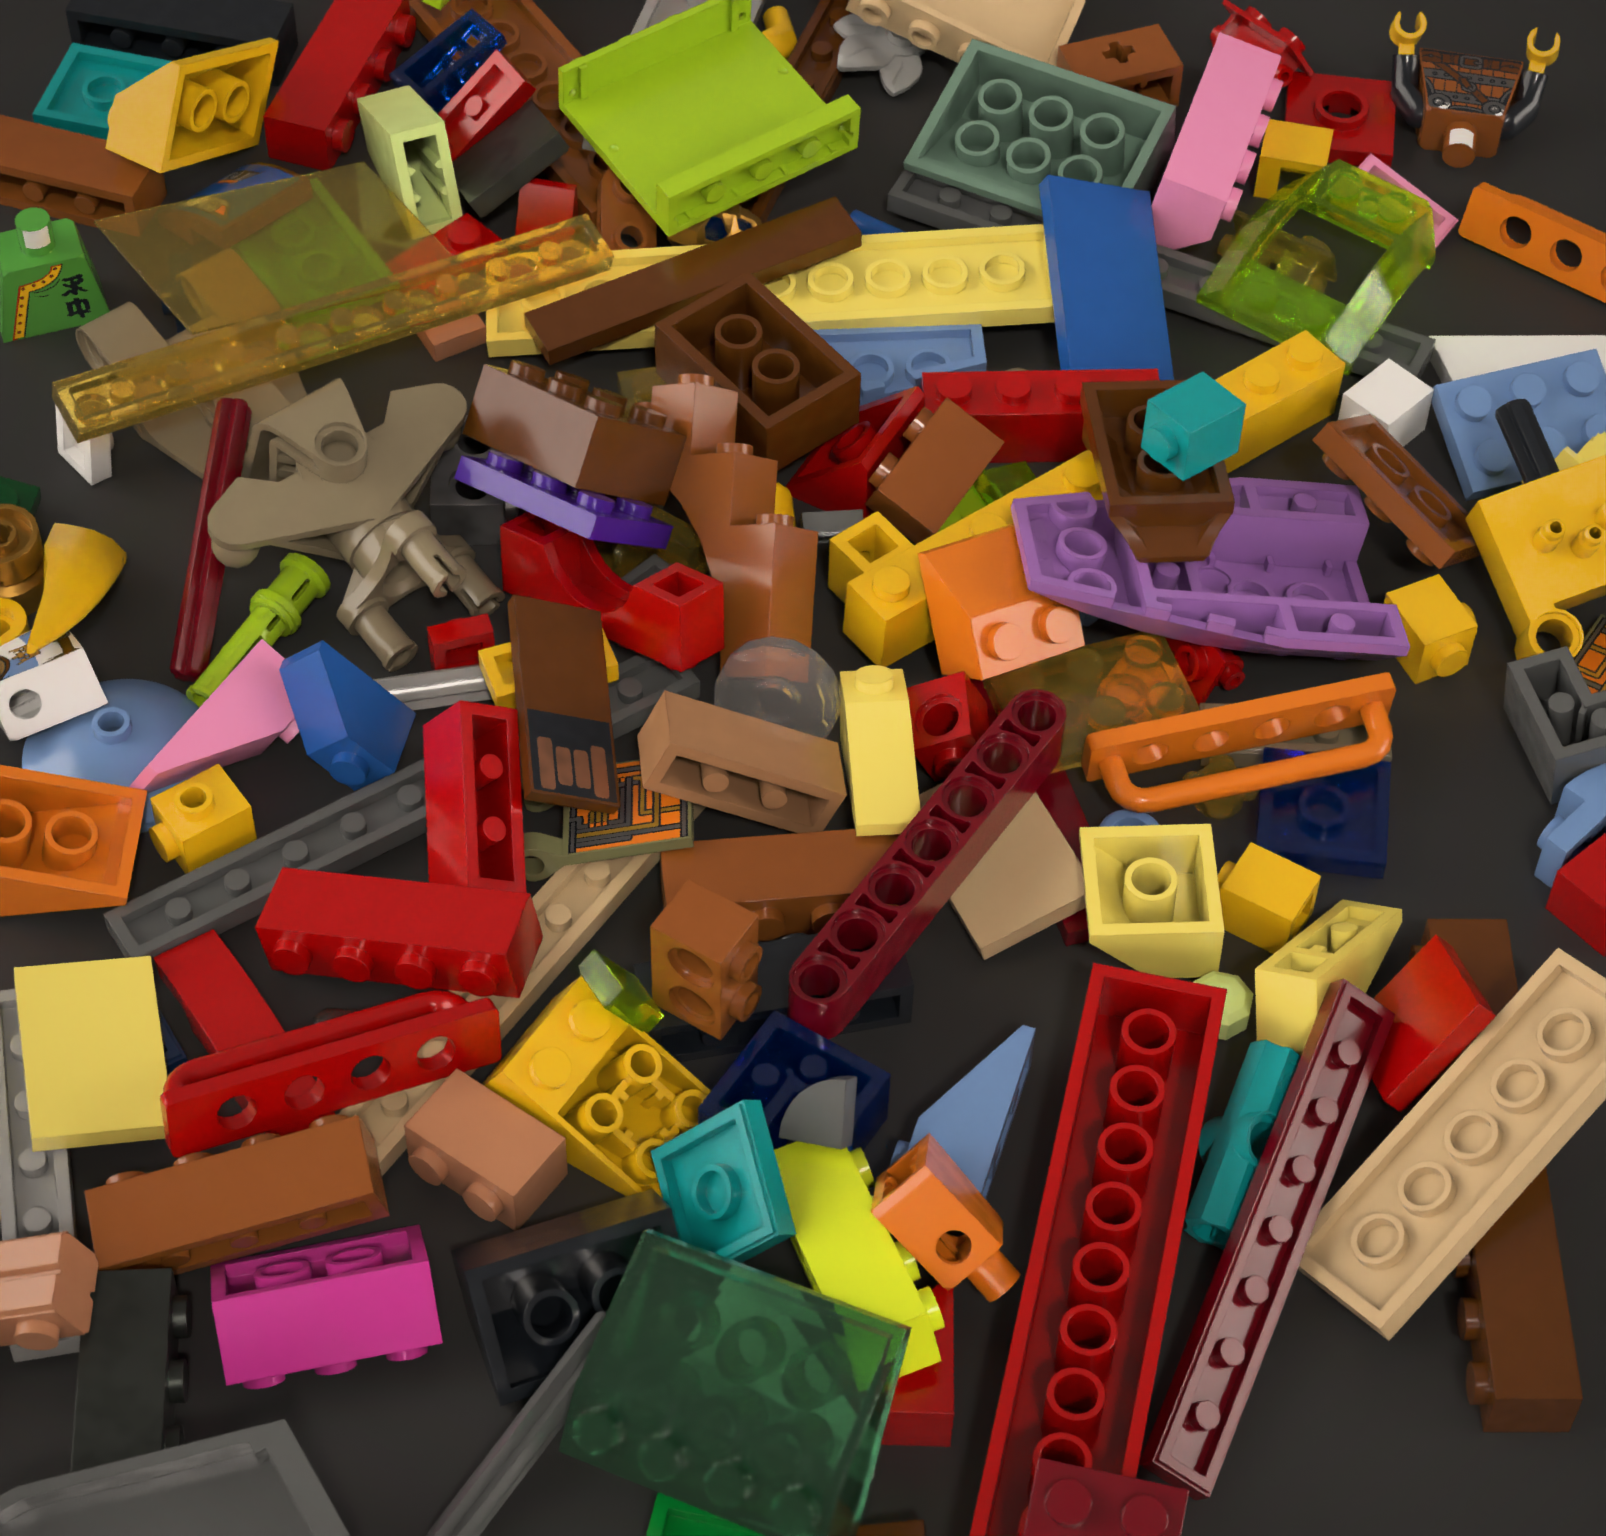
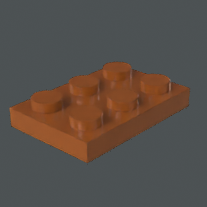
[1313,414,1480,569]

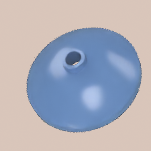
[22,679,199,833]

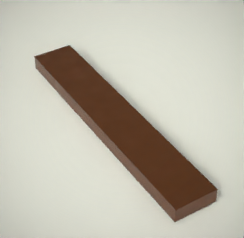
[524,196,862,365]

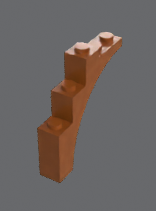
[634,374,818,682]

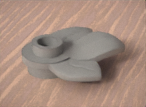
[833,13,926,97]

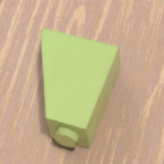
[356,85,463,241]

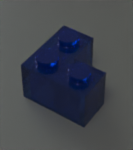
[698,1010,891,1151]

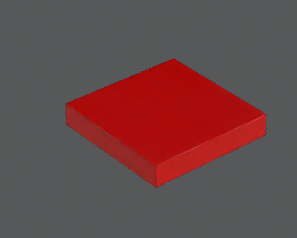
[1371,934,1496,1113]

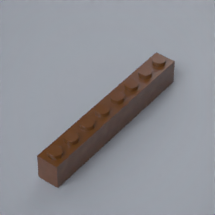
[1409,919,1583,1432]

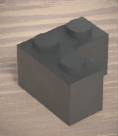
[1503,646,1606,804]

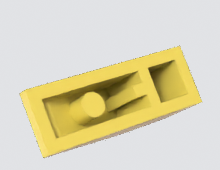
[840,665,921,836]
[1255,899,1402,1056]

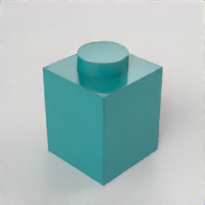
[1141,372,1246,481]

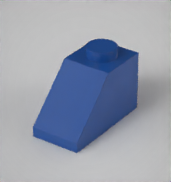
[279,640,416,791]

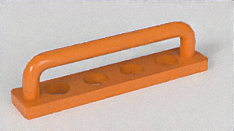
[1458,182,1606,303]
[1081,672,1396,813]

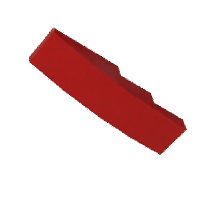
[153,929,336,1136]

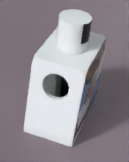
[0,630,108,741]

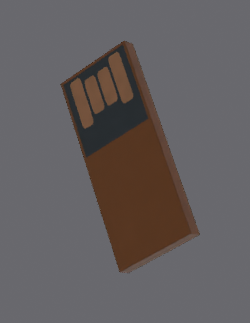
[507,595,621,815]

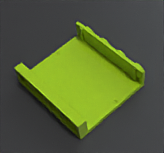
[558,0,861,237]

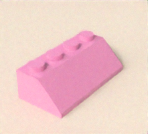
[1151,32,1284,250]

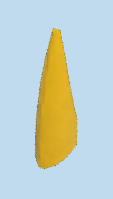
[27,523,127,654]

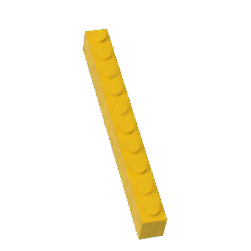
[843,330,1346,667]

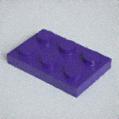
[454,450,673,549]

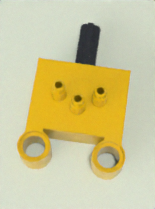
[1465,399,1606,660]

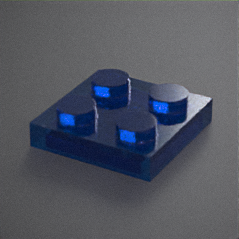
[1255,747,1391,879]

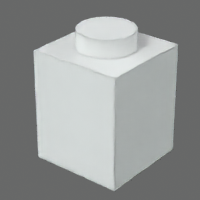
[1338,358,1434,447]

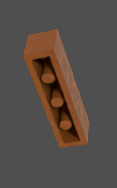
[0,115,167,238]
[660,829,900,941]
[84,1114,390,1276]

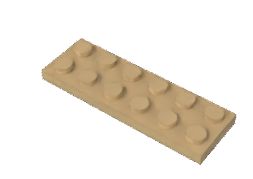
[1297,948,1606,1341]

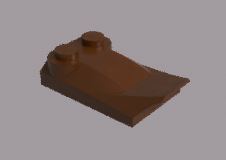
[1080,380,1235,563]

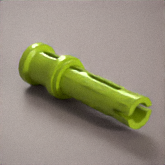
[186,553,331,708]

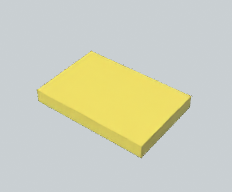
[14,956,167,1152]

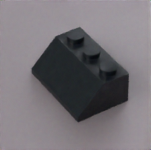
[451,1189,700,1406]

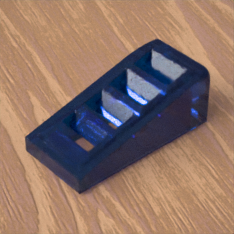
[389,8,507,114]

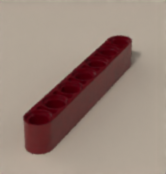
[788,689,1067,1041]

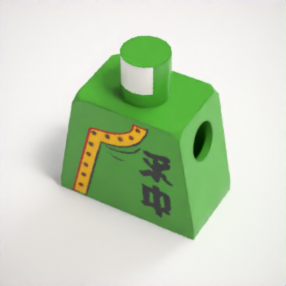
[0,207,110,343]

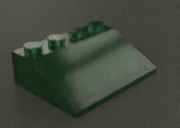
[559,1229,912,1536]

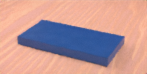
[1039,175,1174,380]

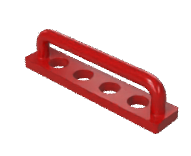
[160,990,502,1158]

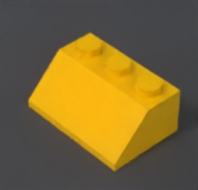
[106,37,279,173]

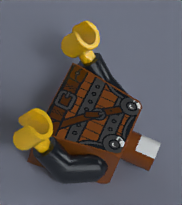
[1389,11,1560,168]

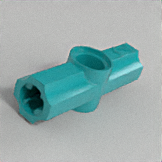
[1184,1040,1301,1250]

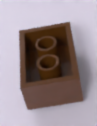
[655,271,861,471]
[462,360,687,506]

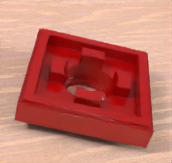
[1284,71,1396,168]

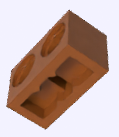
[650,878,763,1040]

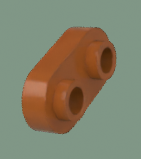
[596,167,657,251]

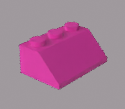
[210,1224,443,1389]

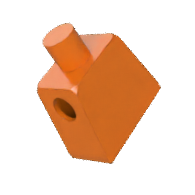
[871,1133,1021,1303]

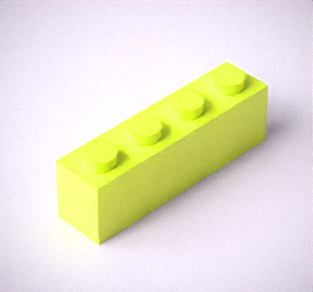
[774,1141,945,1393]

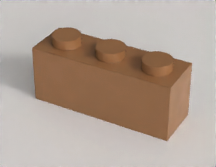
[637,690,847,833]

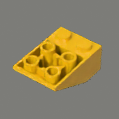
[482,975,729,1199]

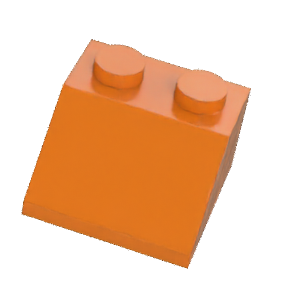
[918,523,1085,680]

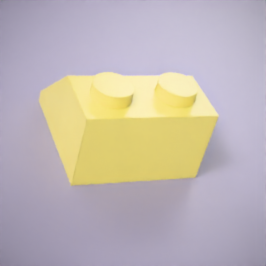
[1079,824,1225,978]

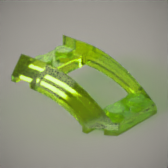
[1196,159,1436,376]

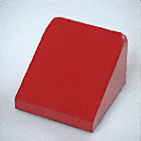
[515,178,579,253]

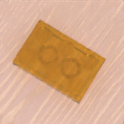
[983,632,1200,774]

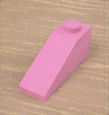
[129,639,299,793]

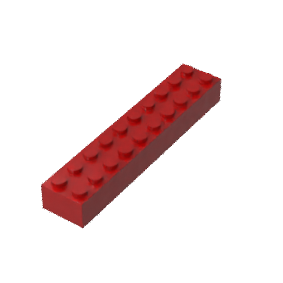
[970,963,1227,1536]

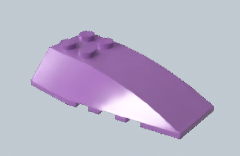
[1011,477,1410,661]

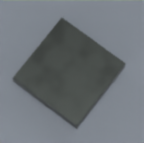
[452,100,570,218]

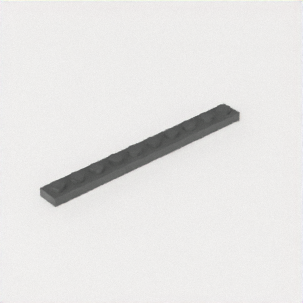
[887,170,1436,379]
[103,654,700,968]

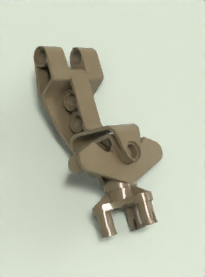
[75,249,505,672]

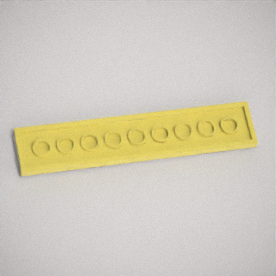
[485,224,1055,357]

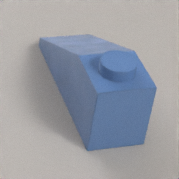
[890,1025,1036,1200]

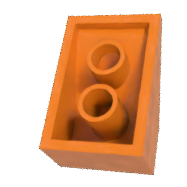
[0,765,148,917]

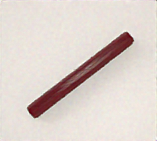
[170,397,252,682]

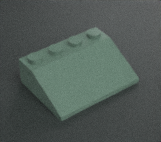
[903,39,1176,217]

